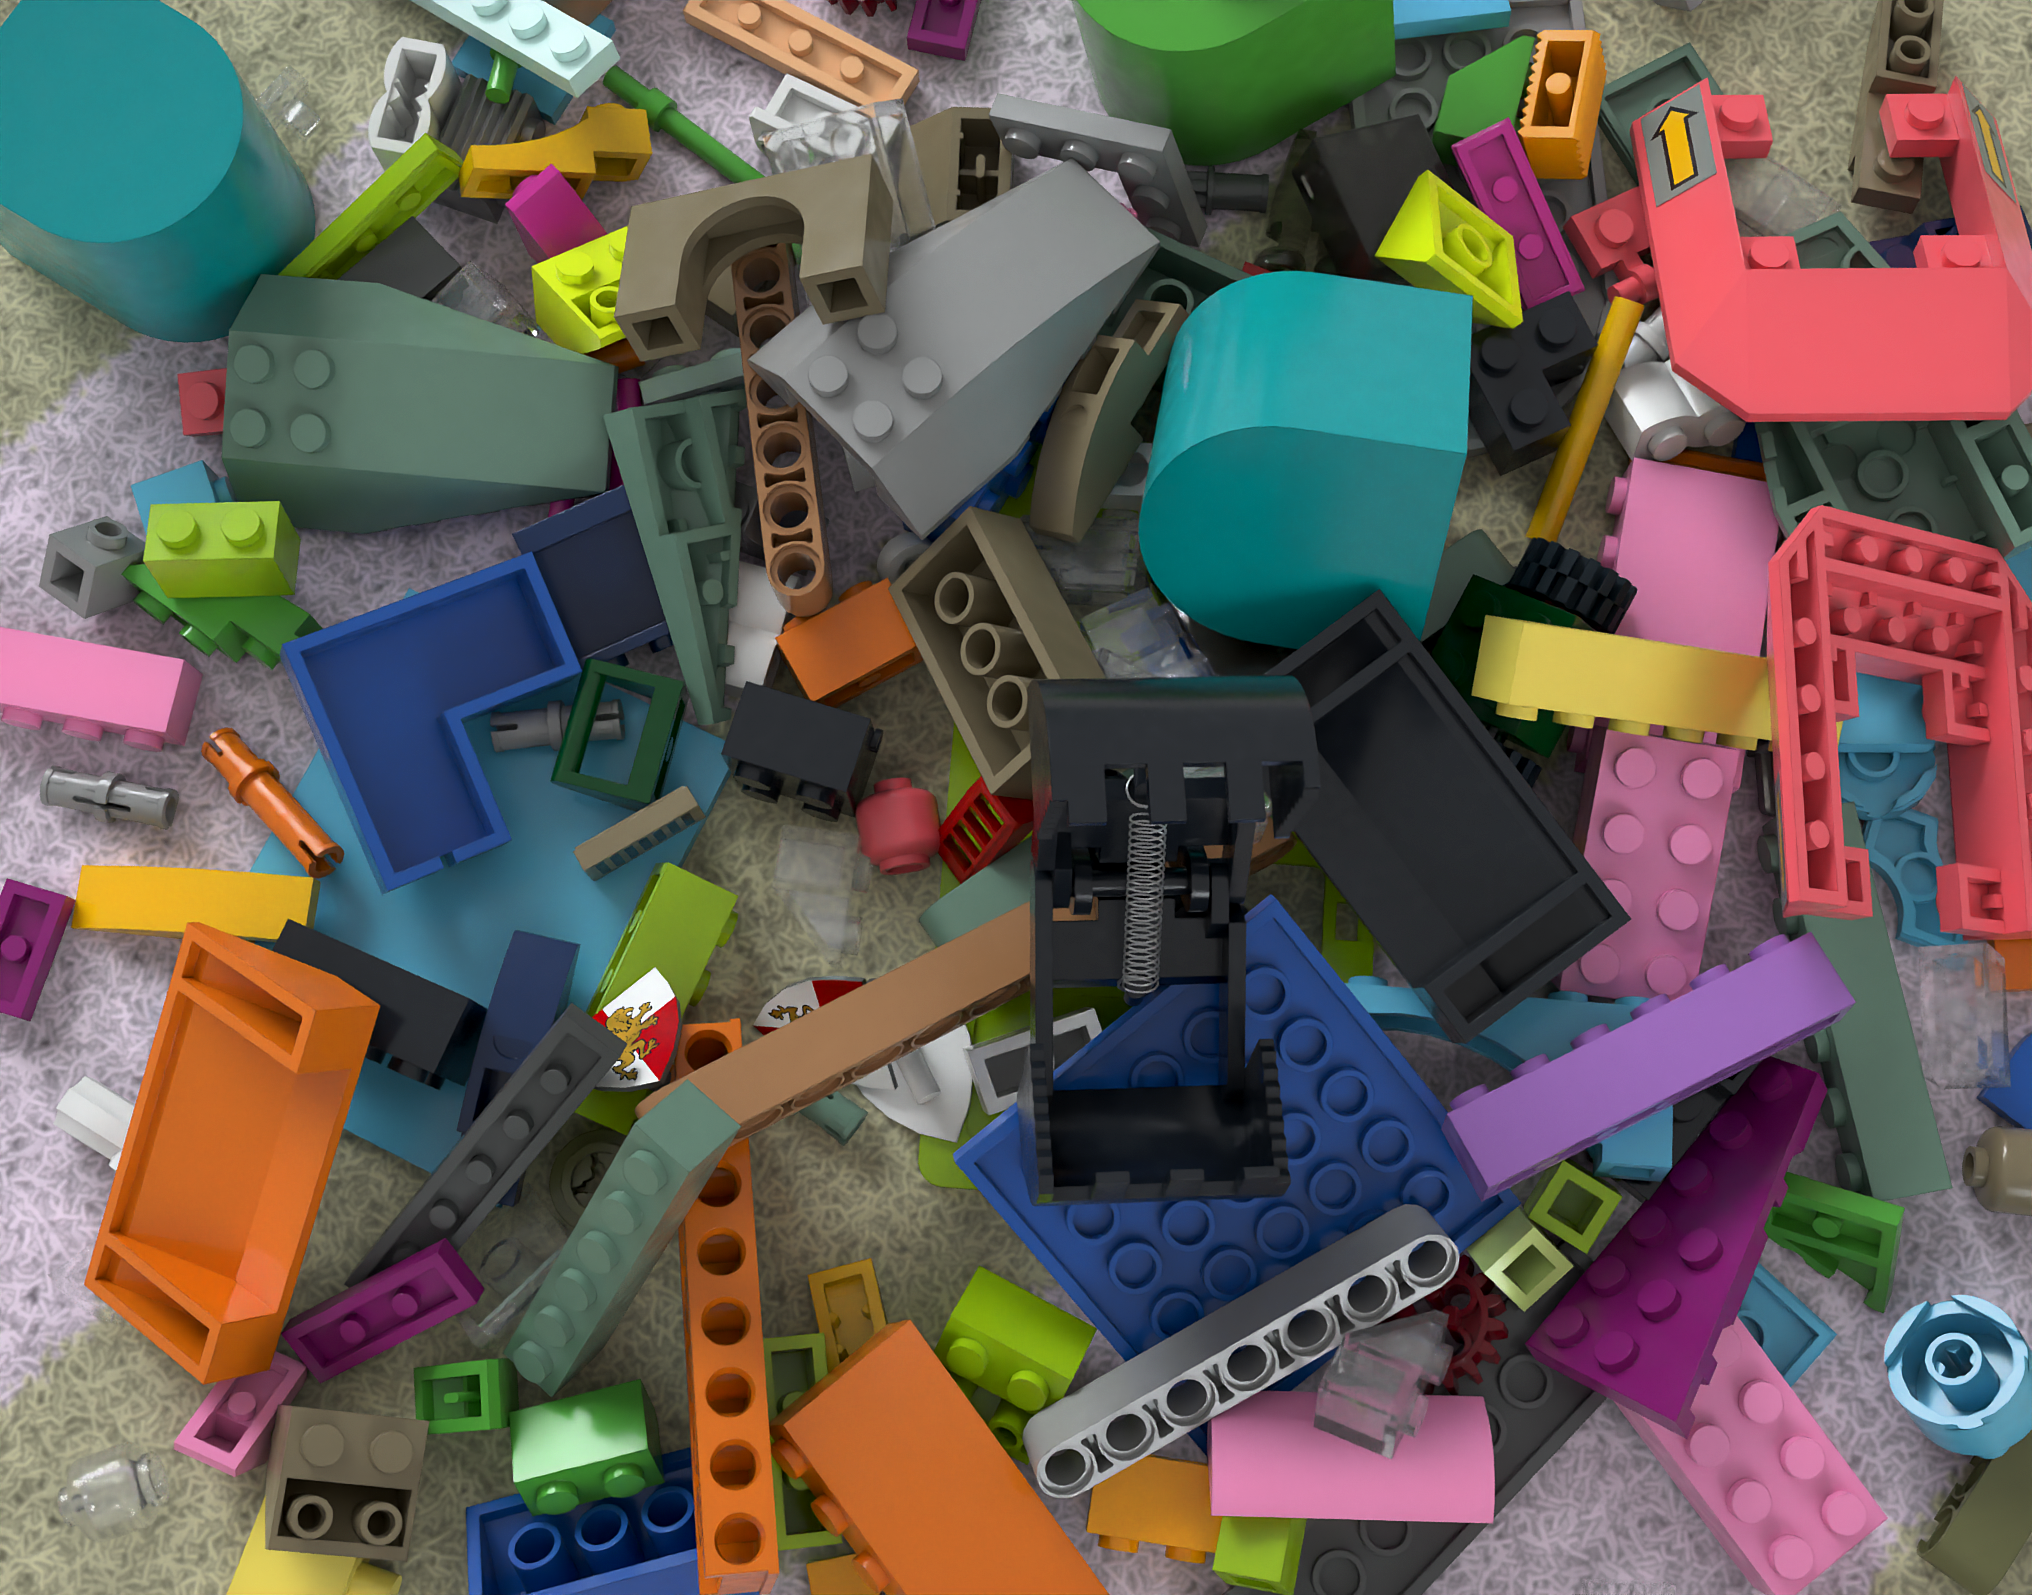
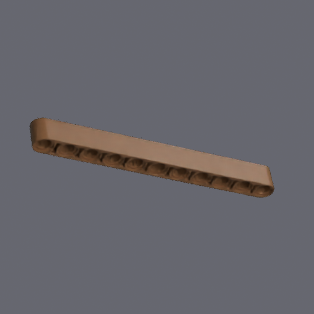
[634,811,1297,1148]

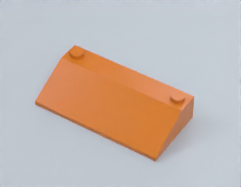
[84,922,381,1385]

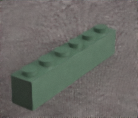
[1757,801,1953,1201]
[503,1079,741,1397]

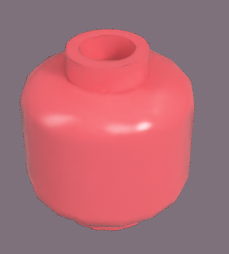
[855,778,941,875]

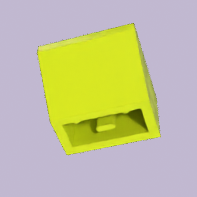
[531,226,628,354]

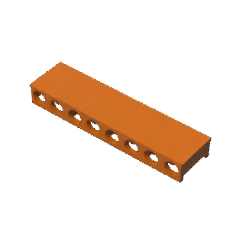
[669,1018,779,1595]

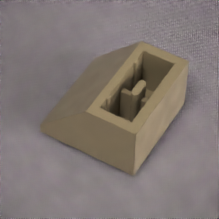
[890,107,1014,250]
[265,1404,429,1562]

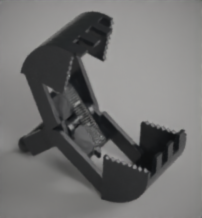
[1017,675,1321,1206]

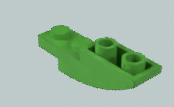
[121,564,323,683]

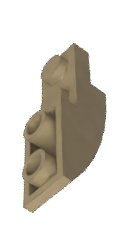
[1847,0,1944,214]
[1029,299,1189,543]

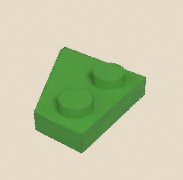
[1763,1171,1905,1313]

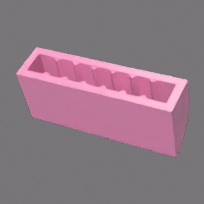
[1207,1391,1495,1524]

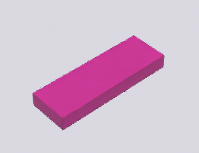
[1450,117,1585,311]

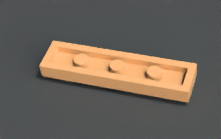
[683,0,920,123]

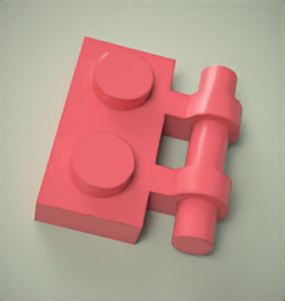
[1563,186,1659,305]

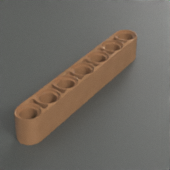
[731,243,833,617]

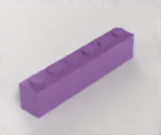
[1441,932,1856,1202]

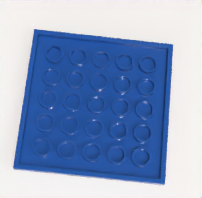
[952,894,1521,1456]

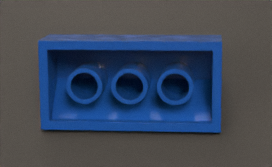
[466,1447,759,1595]

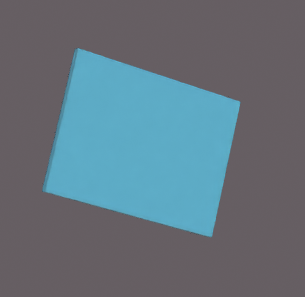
[250,588,731,1208]

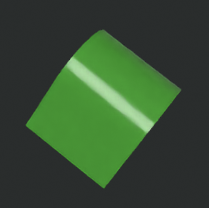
[1071,0,1396,166]

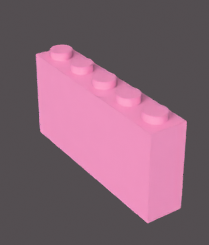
[1567,457,1779,794]

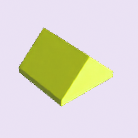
[1374,169,1523,329]

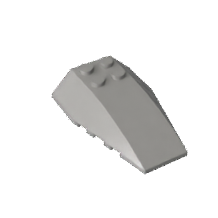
[747,158,1160,540]

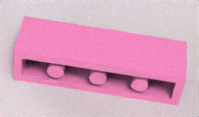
[0,627,203,752]

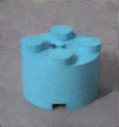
[1884,1295,2032,1459]

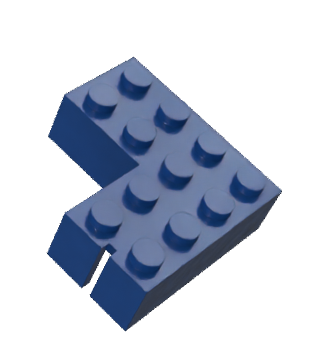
[279,551,582,895]

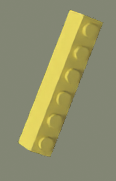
[1471,615,1843,752]

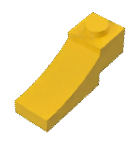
[458,103,652,200]

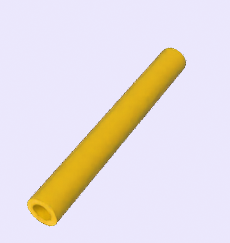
[1525,296,1645,543]

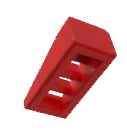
[938,776,1034,884]

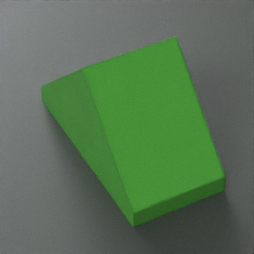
[414,1358,519,1435]

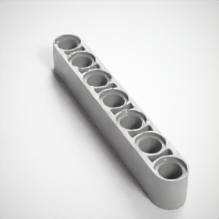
[1022,1204,1460,1498]

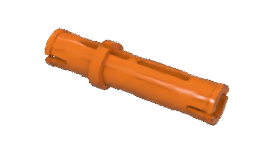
[201,727,344,879]

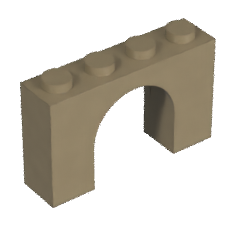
[614,153,893,362]

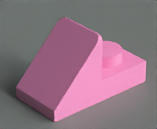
[174,1351,308,1477]

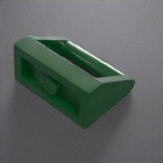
[550,658,690,812]

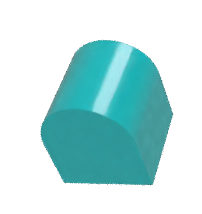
[0,0,316,343]
[1138,271,1473,649]

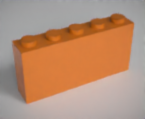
[769,1319,1110,1595]

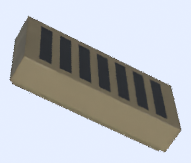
[573,786,706,881]

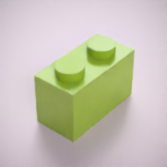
[143,501,301,598]

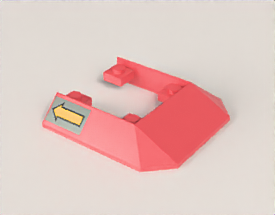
[1630,76,2032,422]
[1767,505,2032,941]

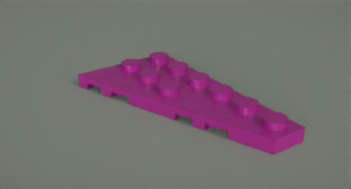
[1525,1056,1828,1439]

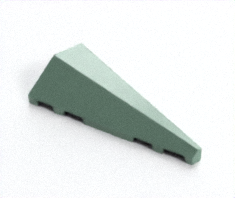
[602,389,747,725]

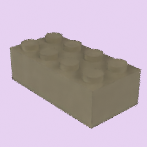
[888,506,1106,800]

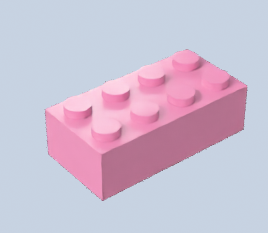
[1551,725,1740,1001]
[1614,1316,1888,1595]

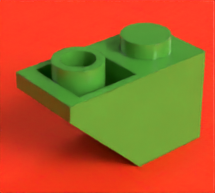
[1427,35,1535,167]

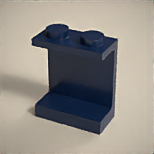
[512,485,673,670]

